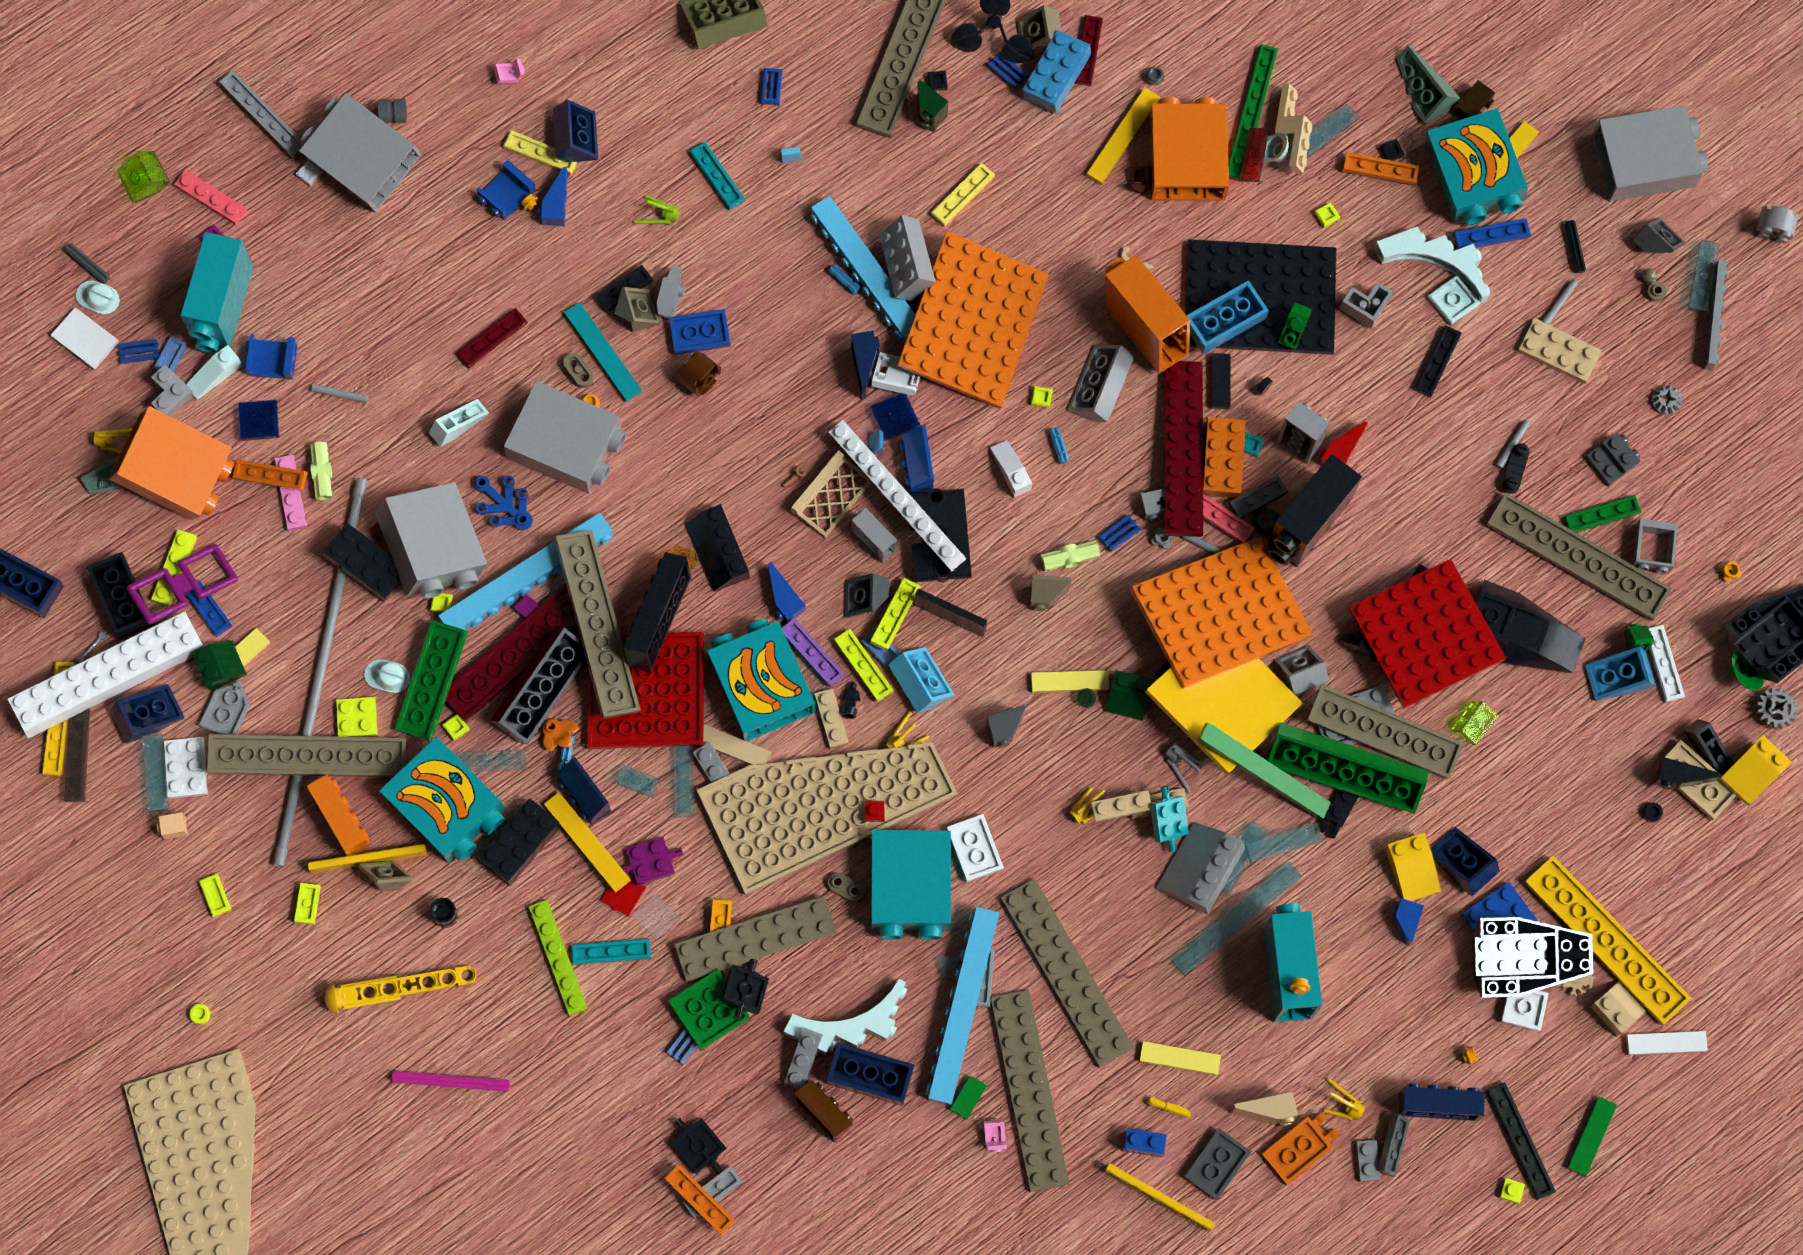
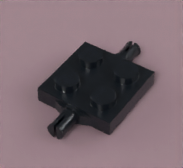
[721,959,769,1020]
[670,1118,727,1175]

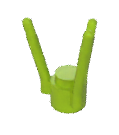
[633,195,680,225]

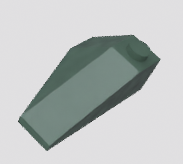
[1397,45,1460,123]
[81,456,125,494]

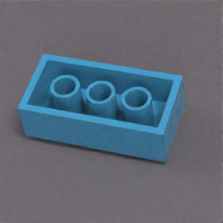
[1023,30,1091,114]
[1187,280,1269,354]

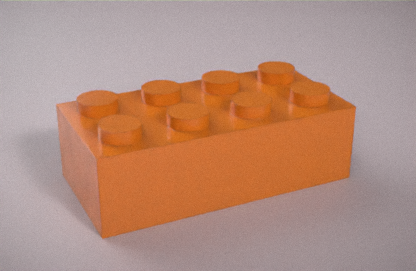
[1203,417,1246,498]
[307,774,371,856]

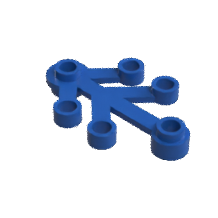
[474,476,533,530]

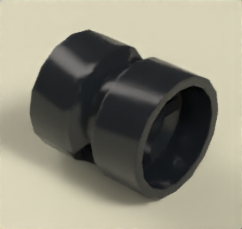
[430,898,458,928]

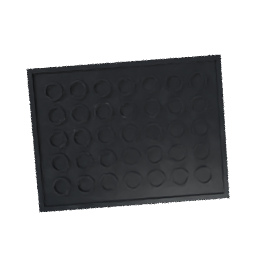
[1185,239,1336,355]

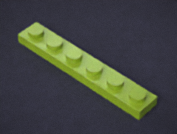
[529,900,588,1016]

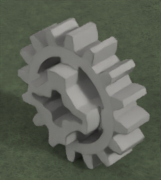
[1755,687,1799,729]

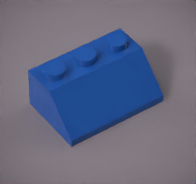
[899,425,934,493]

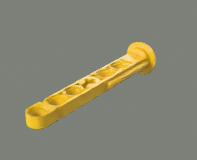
[325,966,476,1014]

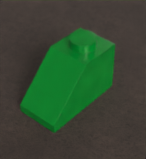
[1624,623,1654,652]

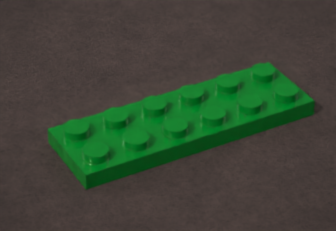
[395,620,469,741]

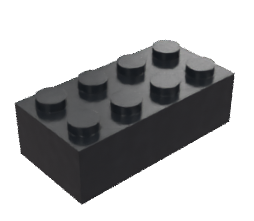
[323,523,401,602]
[86,552,155,640]
[479,798,561,886]

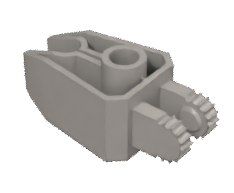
[657,265,686,319]

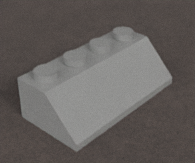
[1067,345,1134,422]

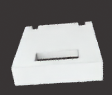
[871,352,920,395]

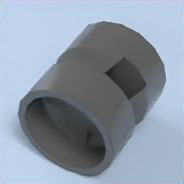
[378,98,407,123]

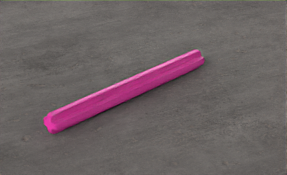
[392,1071,510,1091]

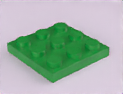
[668,969,751,1051]

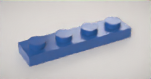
[1454,218,1531,250]

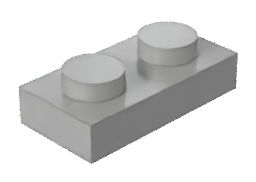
[693,742,730,783]
[1356,1140,1380,1182]

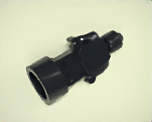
[841,682,861,719]

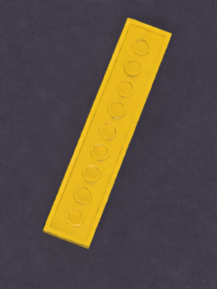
[1524,856,1692,1026]

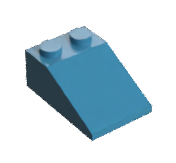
[1585,646,1656,701]

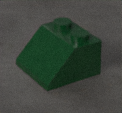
[917,80,949,132]
[192,640,247,691]
[1105,670,1153,721]

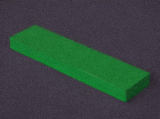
[1563,495,1642,533]
[1567,1096,1617,1177]

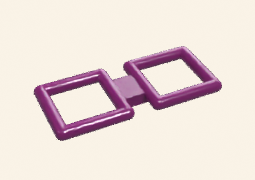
[126,544,238,624]

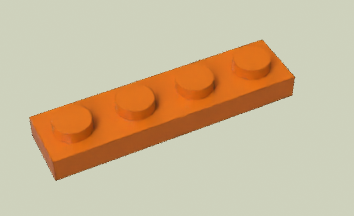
[1343,152,1419,185]
[232,460,308,491]
[665,1164,736,1236]

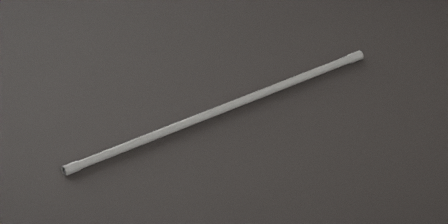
[273,478,368,867]

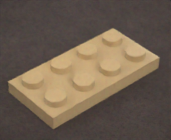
[1518,318,1602,384]
[1654,740,1736,821]

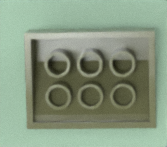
[679,0,767,49]

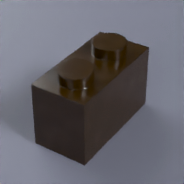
[1453,80,1495,120]

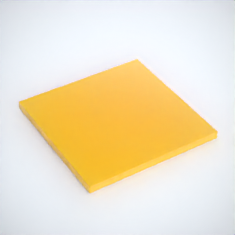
[1145,659,1303,775]

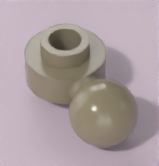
[1642,268,1667,302]

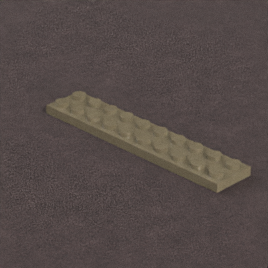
[857,0,947,138]
[1487,493,1672,621]
[554,530,640,719]
[207,734,406,777]
[1001,879,1134,1068]
[991,990,1070,1192]

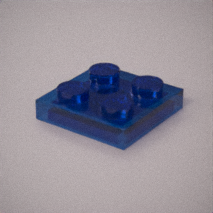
[870,393,920,441]
[239,400,280,441]

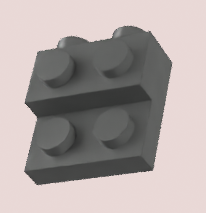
[1585,432,1641,487]

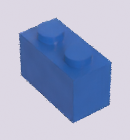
[1123,1128,1167,1157]

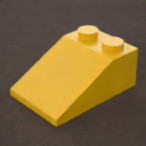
[1720,735,1791,806]
[1385,833,1441,901]

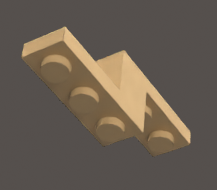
[1275,83,1312,174]
[1091,788,1189,823]

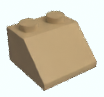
[1591,981,1646,1037]

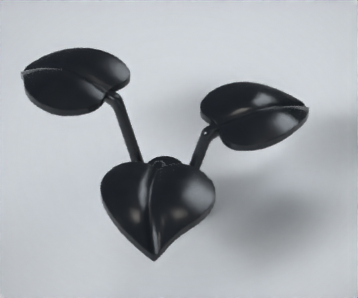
[950,0,1034,63]

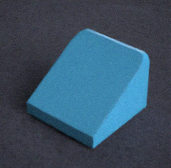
[868,430,883,454]

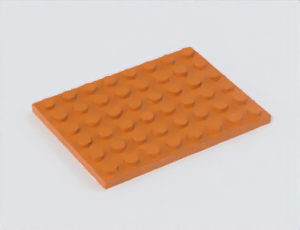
[897,231,1049,409]
[1130,537,1313,689]

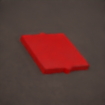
[601,877,646,917]

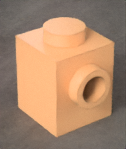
[157,812,188,839]

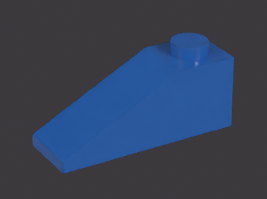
[538,167,568,226]
[768,562,806,623]

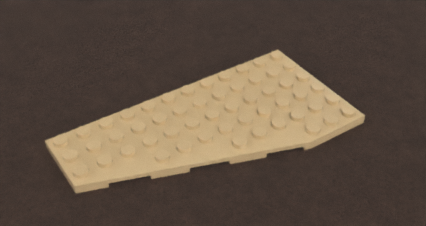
[124,1049,256,1255]

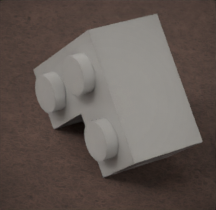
[1340,282,1394,329]
[151,364,194,417]

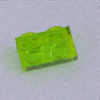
[1452,700,1499,745]

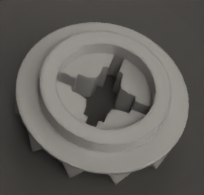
[1652,385,1682,414]

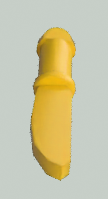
[1147,1097,1191,1118]

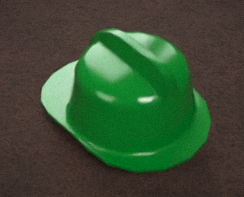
[1729,653,1764,690]

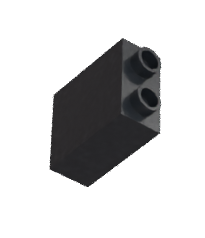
[1267,454,1362,567]

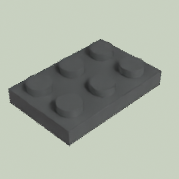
[1184,1128,1252,1201]

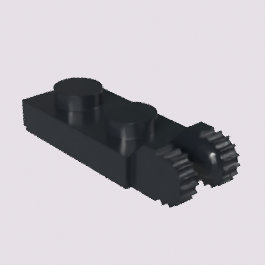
[1320,790,1359,839]

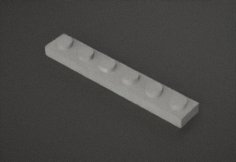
[219,70,303,159]
[1704,259,1728,370]

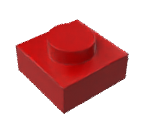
[865,801,885,822]

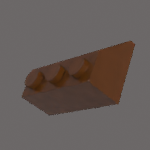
[794,1081,853,1143]

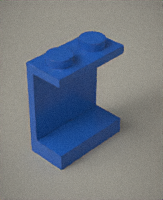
[476,159,536,220]
[243,334,298,380]

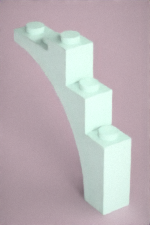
[1374,226,1490,304]
[784,979,908,1055]

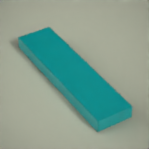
[689,142,745,210]
[571,939,651,965]

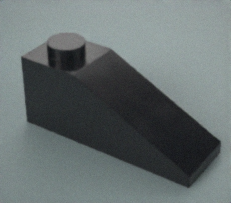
[1683,719,1734,776]
[1655,757,1721,790]

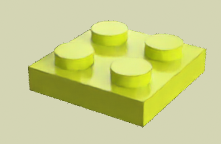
[336,697,378,737]

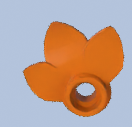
[543,719,579,752]

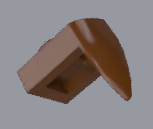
[1131,166,1152,193]

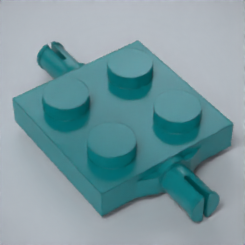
[1150,786,1189,852]

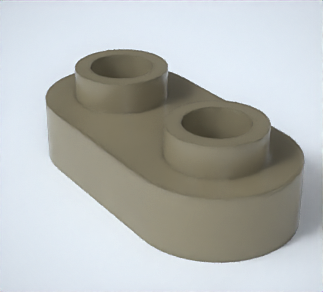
[563,353,594,388]
[828,873,865,903]

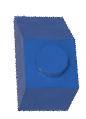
[1392,898,1424,946]

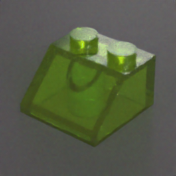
[118,151,170,203]

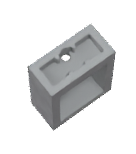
[851,508,897,564]
[1632,518,1678,574]

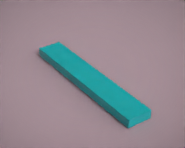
[564,303,642,402]

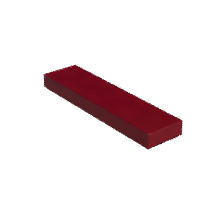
[1074,15,1103,86]
[457,308,528,368]

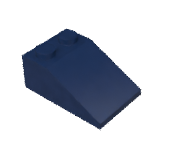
[851,330,880,400]
[111,684,185,744]
[1431,827,1500,896]

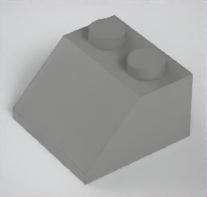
[1275,645,1329,695]

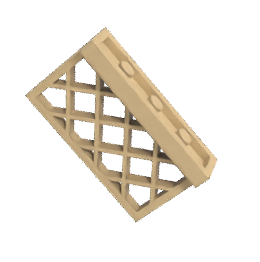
[789,450,872,538]

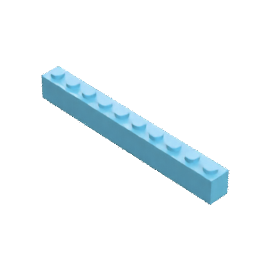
[810,196,915,344]
[439,513,613,630]
[926,907,999,1106]

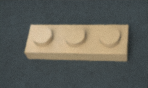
[814,688,849,749]

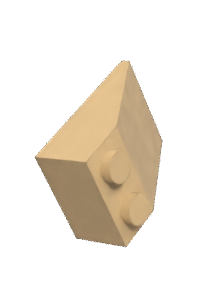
[1230,1092,1298,1127]

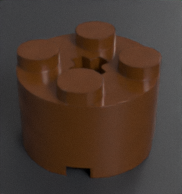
[678,351,721,396]

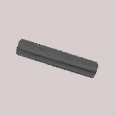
[64,243,110,284]

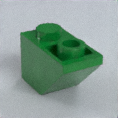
[1278,303,1312,350]

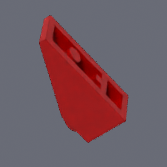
[1319,421,1368,466]

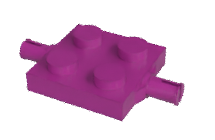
[621,837,684,886]

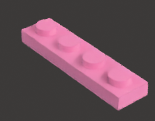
[275,455,307,531]

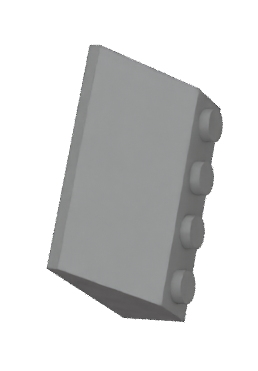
[1156,822,1245,915]

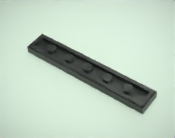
[1486,1082,1556,1200]

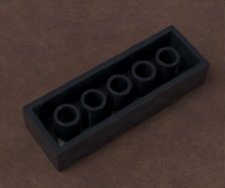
[623,552,691,673]
[490,626,586,745]

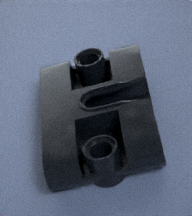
[909,488,972,583]

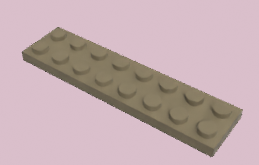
[1307,684,1464,779]
[675,896,836,982]

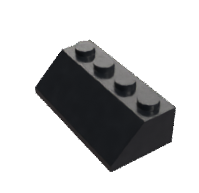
[686,504,750,592]

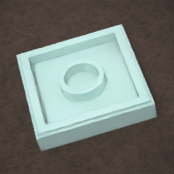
[1427,275,1481,325]

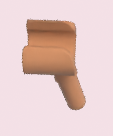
[783,466,807,488]

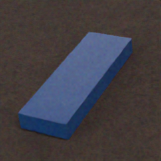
[186,580,233,637]

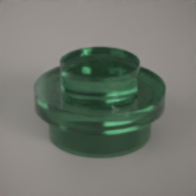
[1077,688,1097,708]

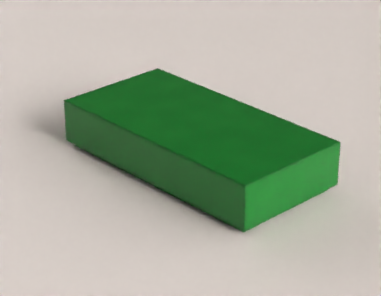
[950,1075,987,1120]

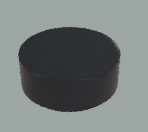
[1256,377,1273,395]
[1642,802,1663,823]

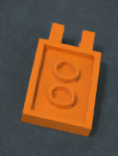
[1262,1112,1340,1185]

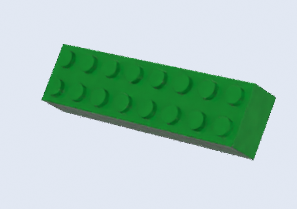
[1268,722,1429,814]

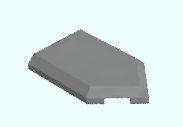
[198,681,250,735]

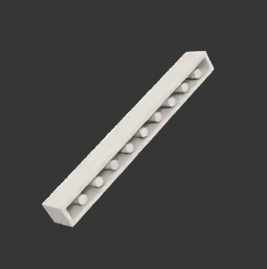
[829,420,966,571]

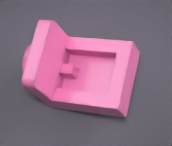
[493,58,524,84]
[984,1119,1007,1152]

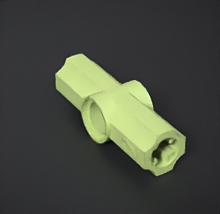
[310,441,333,501]
[1041,540,1100,572]

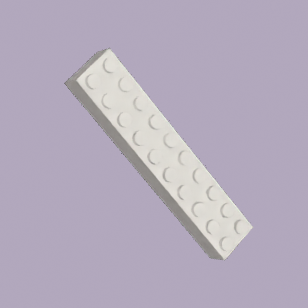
[8,612,203,739]

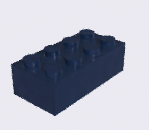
[0,548,64,618]
[827,1043,914,1106]
[1399,1084,1485,1121]

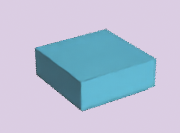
[781,147,801,163]

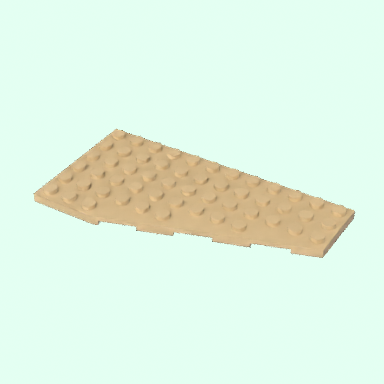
[697,742,958,895]

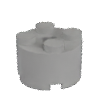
[1756,206,1799,243]

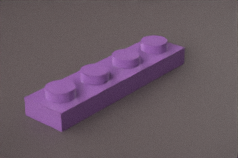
[782,618,845,688]

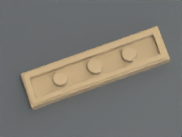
[704,724,772,765]

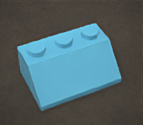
[889,647,955,713]

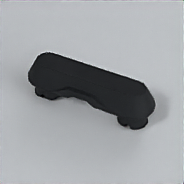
[1503,443,1529,494]

